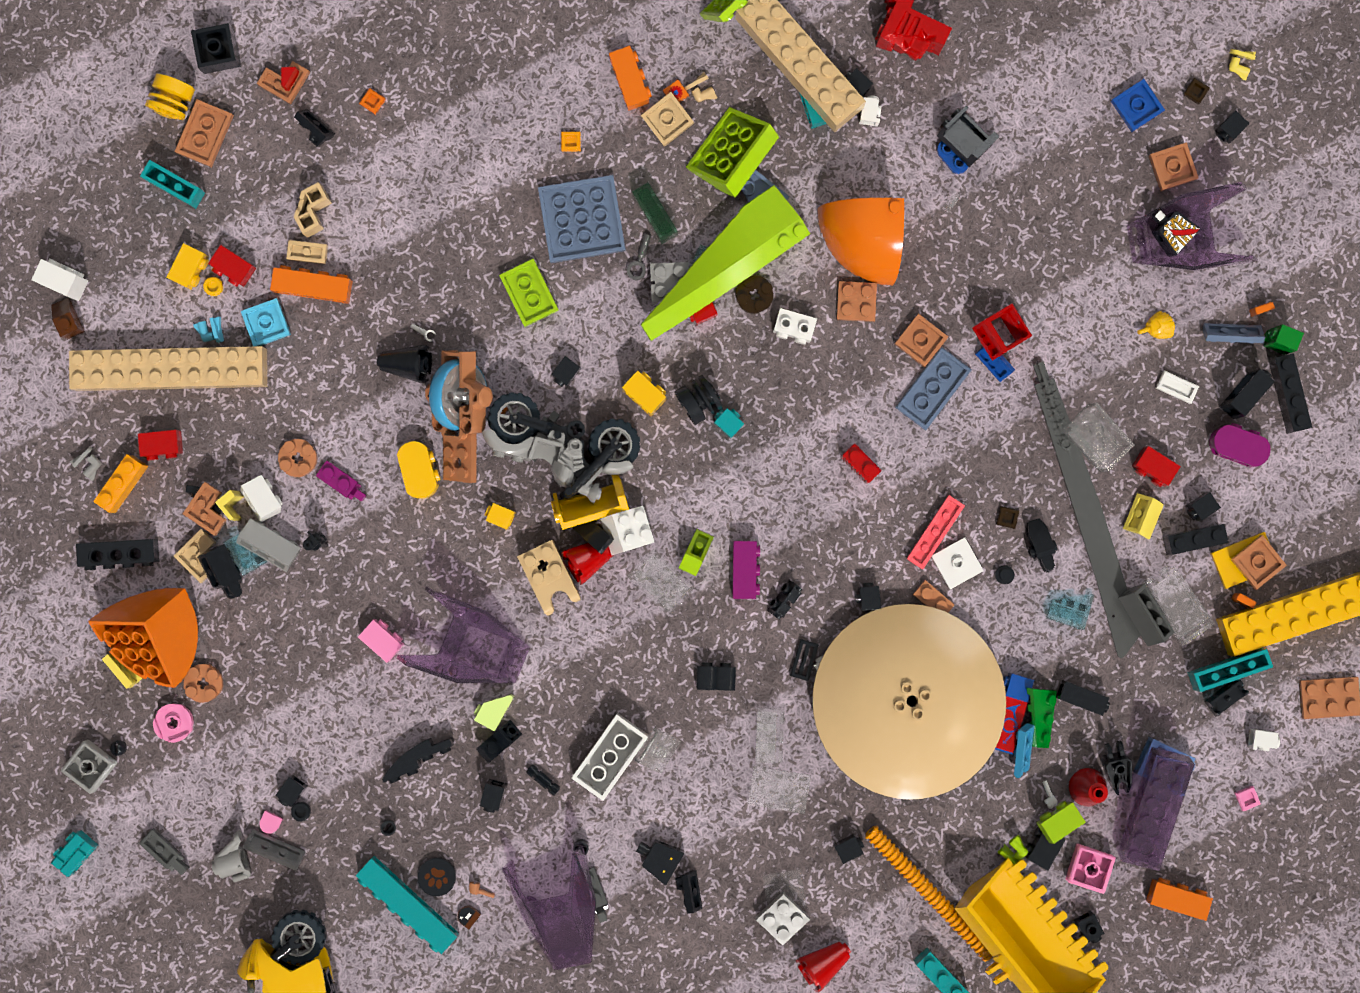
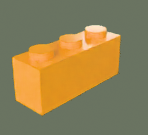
[93,454,148,513]

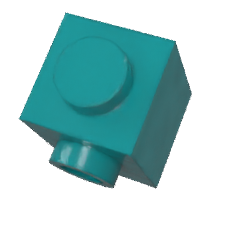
[714,408,744,439]

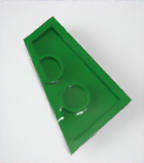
[1027,688,1057,748]

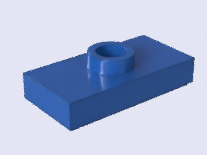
[975,347,1015,382]

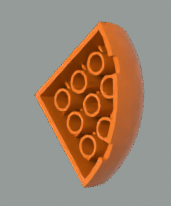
[817,198,904,286]
[88,588,198,688]

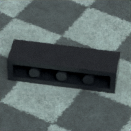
[1268,353,1313,434]

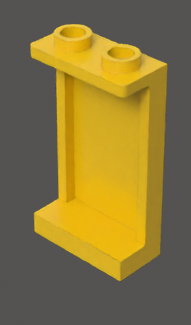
[551,475,629,530]

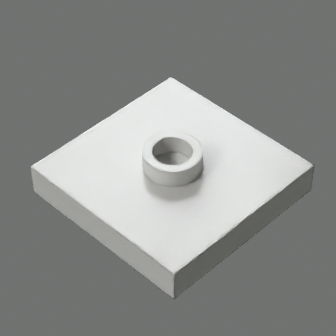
[932,537,984,589]

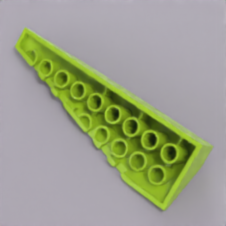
[640,185,810,341]

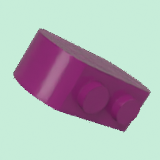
[1209,423,1271,467]

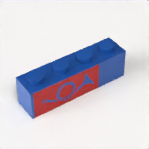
[995,673,1034,755]

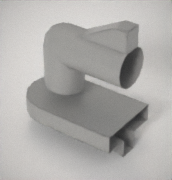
[70,447,101,481]

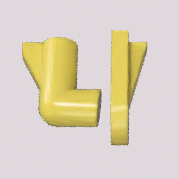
[1229,49,1256,81]

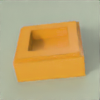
[561,132,581,152]

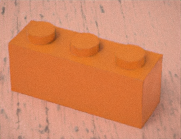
[609,46,652,111]
[1146,877,1213,921]

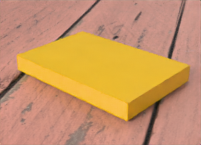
[1210,532,1270,589]

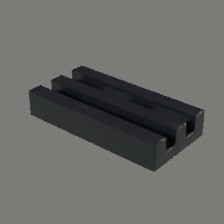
[790,639,819,681]

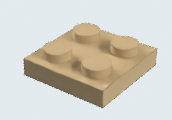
[641,92,694,147]

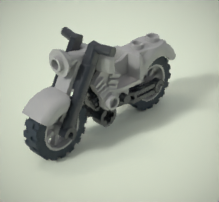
[482,392,640,504]

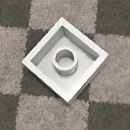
[31,258,88,301]
[600,506,654,555]

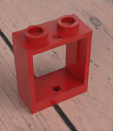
[972,304,1032,361]

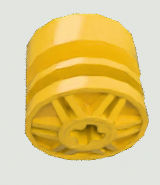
[145,73,195,121]

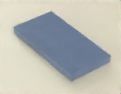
[895,347,972,431]

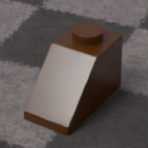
[51,297,85,340]

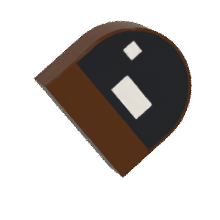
[458,906,481,930]

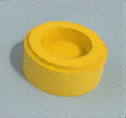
[203,277,224,296]

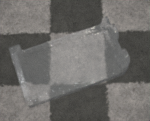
[1142,566,1215,646]

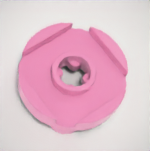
[153,703,194,743]

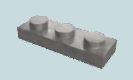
[243,829,306,871]

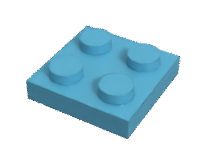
[241,298,291,347]

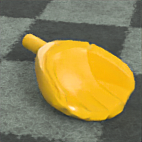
[1137,311,1175,339]

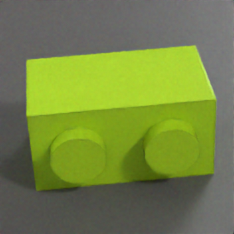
[1036,801,1086,844]

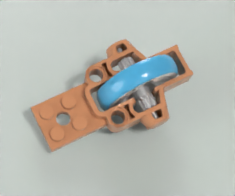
[425,350,493,483]

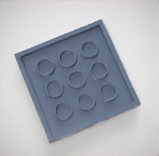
[538,175,626,263]

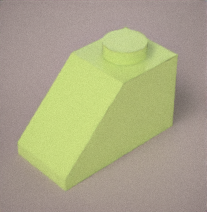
[474,694,514,731]

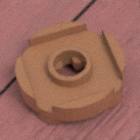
[278,439,318,477]
[183,664,223,703]

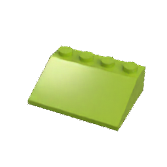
[686,107,779,198]

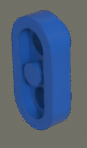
[937,141,968,174]

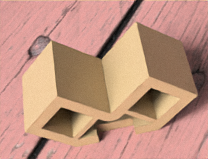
[294,182,332,238]

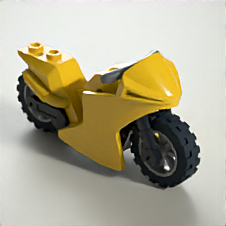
[237,910,336,993]

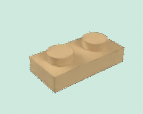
[286,240,328,265]

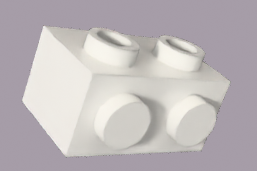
[773,308,817,345]
[240,475,282,522]

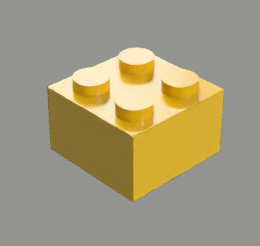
[622,371,666,416]

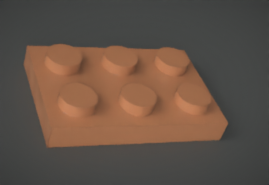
[175,99,234,168]
[1299,677,1360,719]

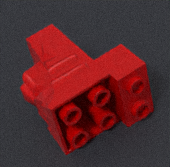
[875,0,952,61]

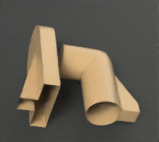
[684,72,717,102]

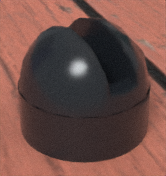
[110,740,127,756]
[380,819,396,836]
[573,839,589,856]

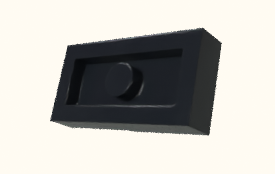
[294,109,335,147]
[675,870,703,914]

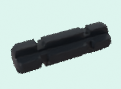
[526,765,560,795]

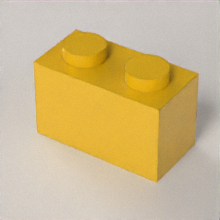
[166,243,209,290]

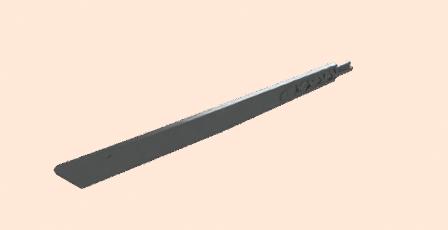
[1033,361,1140,658]

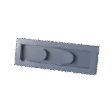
[1203,323,1265,344]

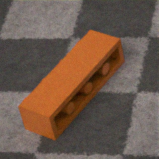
[270,265,353,304]

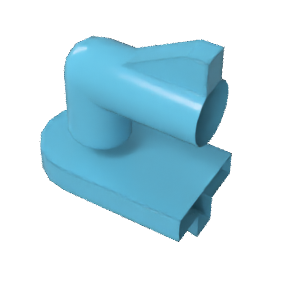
[193,317,224,343]

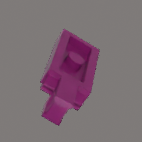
[316,460,367,501]

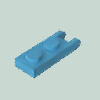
[1014,723,1034,778]

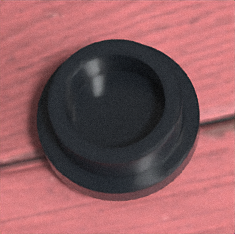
[995,565,1015,584]

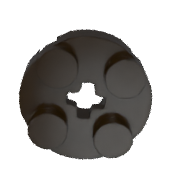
[735,275,774,314]

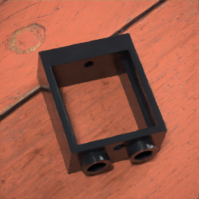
[1219,369,1275,419]

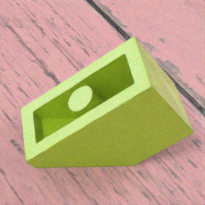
[679,529,714,576]

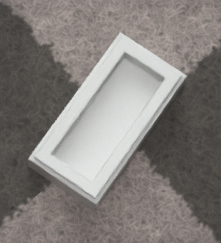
[1156,370,1199,404]

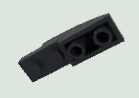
[382,737,454,784]

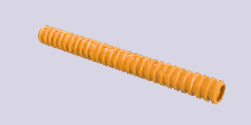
[865,825,993,962]

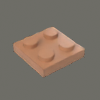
[1149,142,1199,191]
[837,281,877,322]
[894,313,948,367]
[1231,535,1287,589]

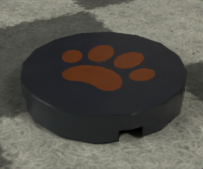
[418,857,456,897]

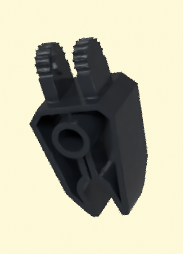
[1026,518,1057,573]
[1100,740,1132,795]

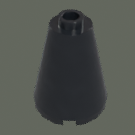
[376,345,432,384]

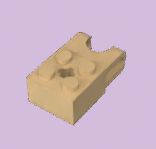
[517,540,581,616]

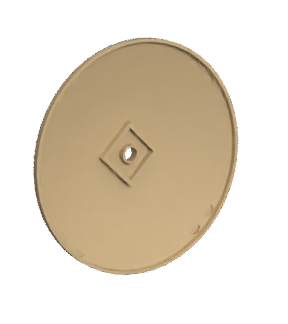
[812,604,1006,799]

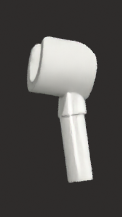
[411,324,436,342]
[1042,780,1057,809]

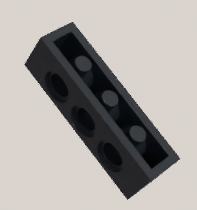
[76,539,159,570]

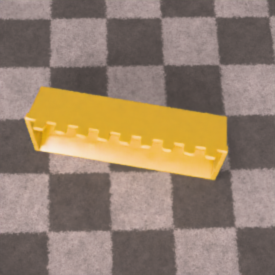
[954,858,1108,993]

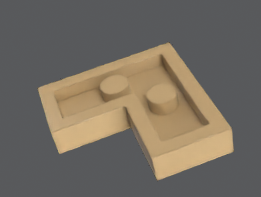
[174,529,216,583]

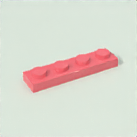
[906,495,965,570]

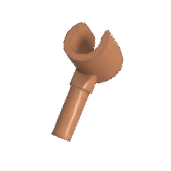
[469,882,495,898]

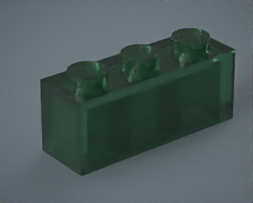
[632,183,678,245]

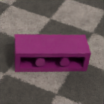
[732,541,760,599]

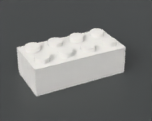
[572,713,649,800]

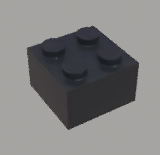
[191,23,241,74]

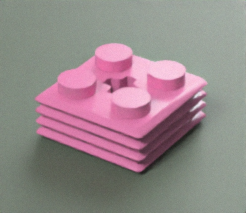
[1065,844,1116,894]

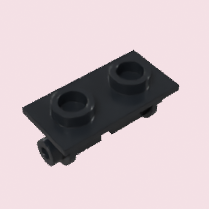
[303,531,329,551]
[767,580,802,620]

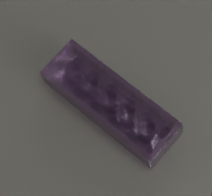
[1118,747,1195,871]

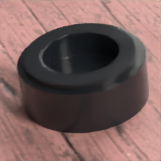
[291,802,311,822]

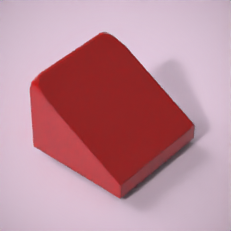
[281,67,299,91]

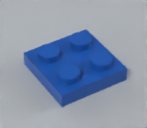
[1111,79,1165,132]

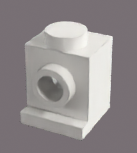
[859,96,882,127]
[1247,729,1280,751]

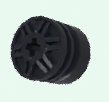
[674,375,723,426]

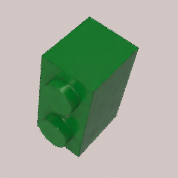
[1263,324,1304,355]

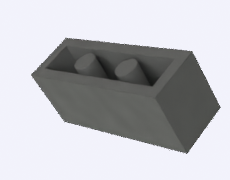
[1118,583,1175,646]

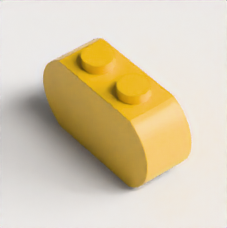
[397,441,441,499]

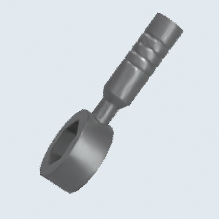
[627,234,651,281]

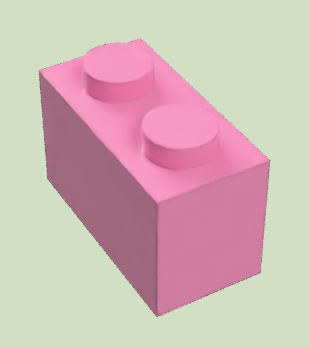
[358,619,405,663]

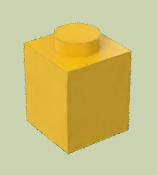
[485,503,516,530]

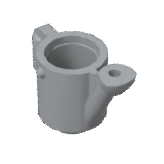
[211,830,251,882]

